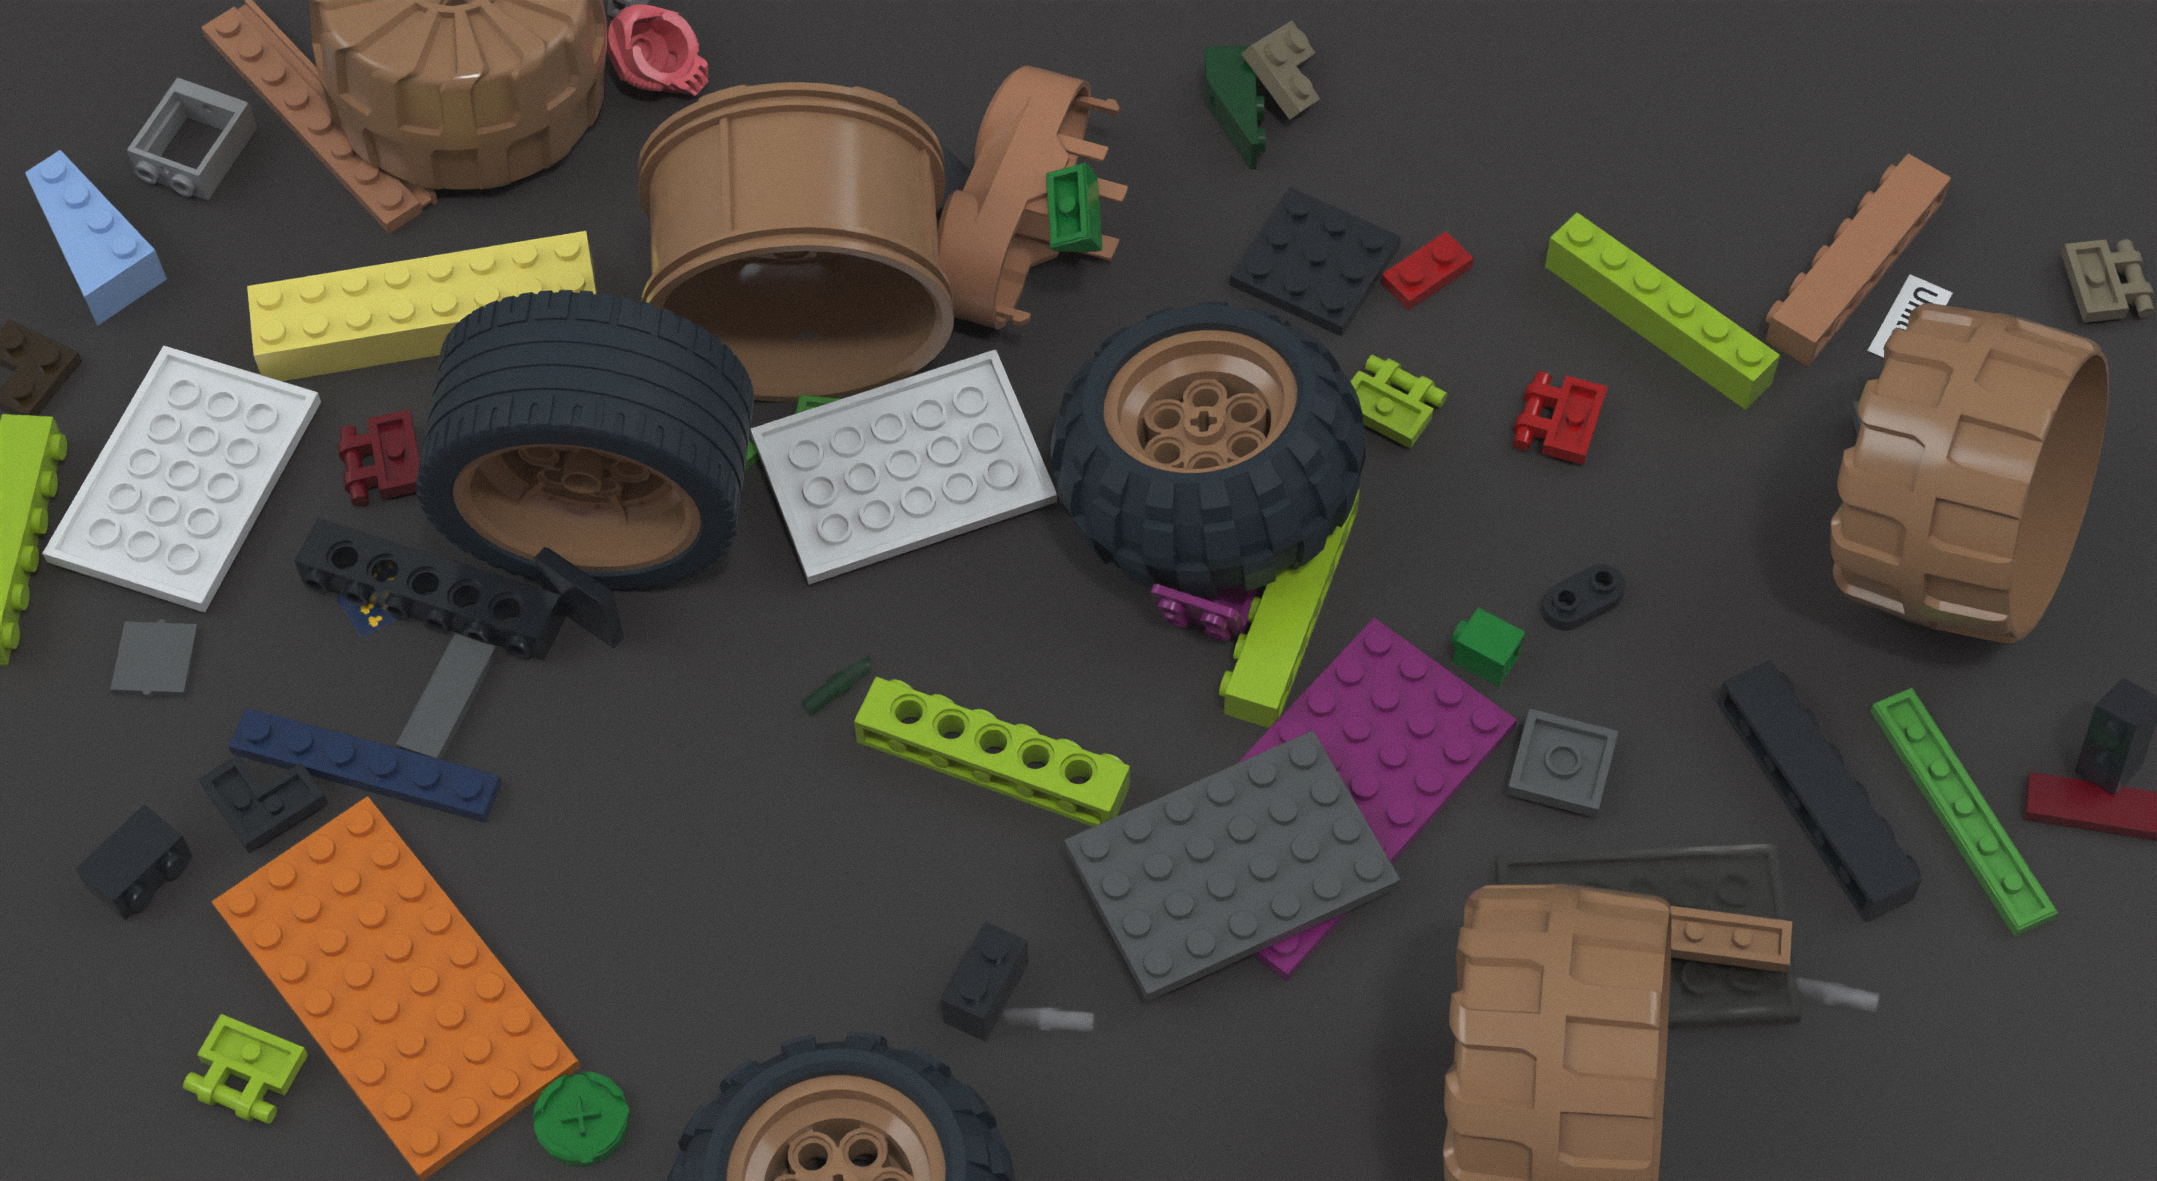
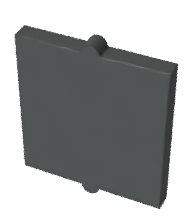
[110,619,199,699]

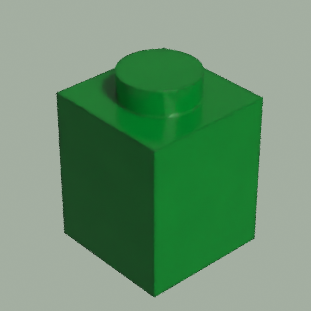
[1451,607,1526,688]

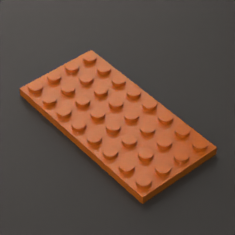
[211,796,581,1181]

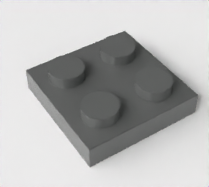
[1507,708,1619,818]

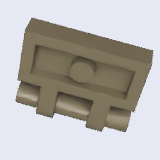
[2061,239,2155,323]

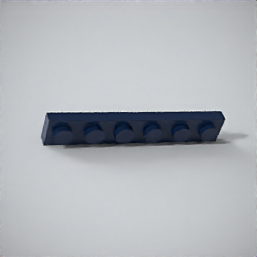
[228,708,502,823]

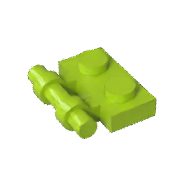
[1350,354,1448,449]
[183,1014,308,1124]

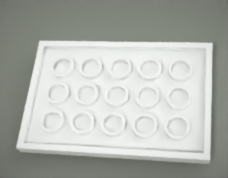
[42,345,321,613]
[750,349,1057,585]

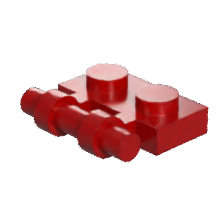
[1513,371,1608,465]

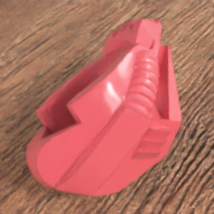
[607,4,709,96]

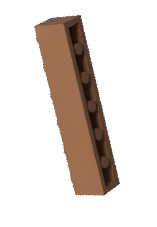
[1765,153,1951,367]

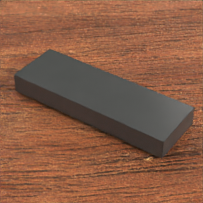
[396,633,498,760]

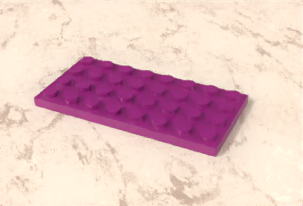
[1237,618,1517,982]

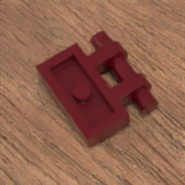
[337,409,420,506]

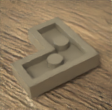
[1241,21,1320,120]

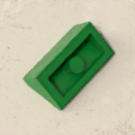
[1046,163,1102,252]

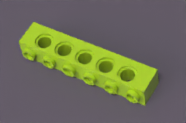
[854,677,1130,827]

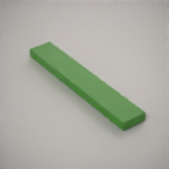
[1870,688,2058,937]

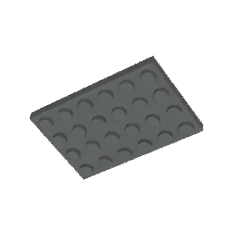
[1064,730,1401,1002]

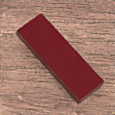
[2024,772,2157,841]

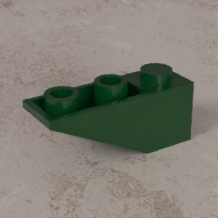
[1205,46,1266,170]

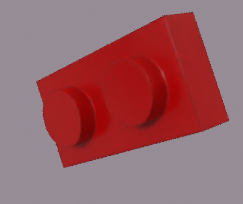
[1381,231,1474,311]

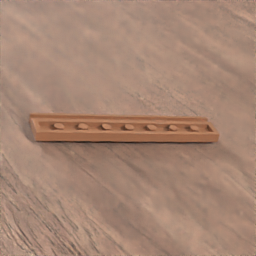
[201,0,438,234]

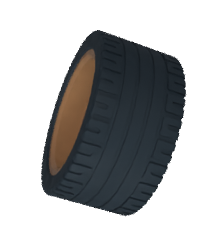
[416,290,754,591]

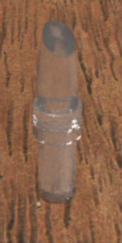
[1785,977,1879,1012]
[1003,1007,1094,1032]

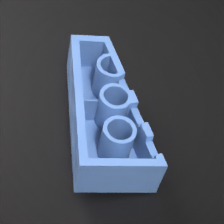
[25,150,167,326]

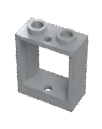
[127,77,257,201]

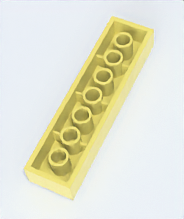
[247,231,598,381]

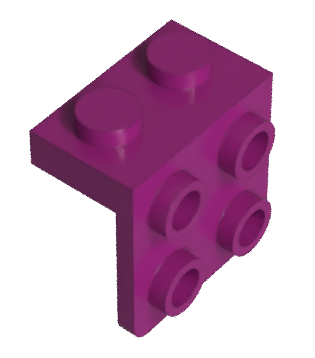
[1150,584,1260,642]

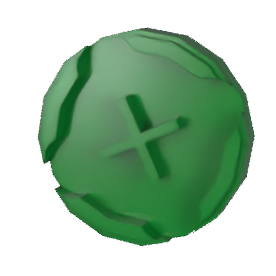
[533,1072,630,1167]

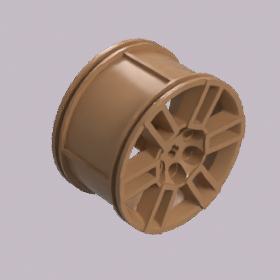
[638,82,954,402]

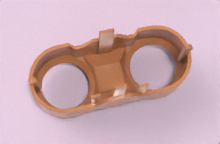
[938,65,1128,330]

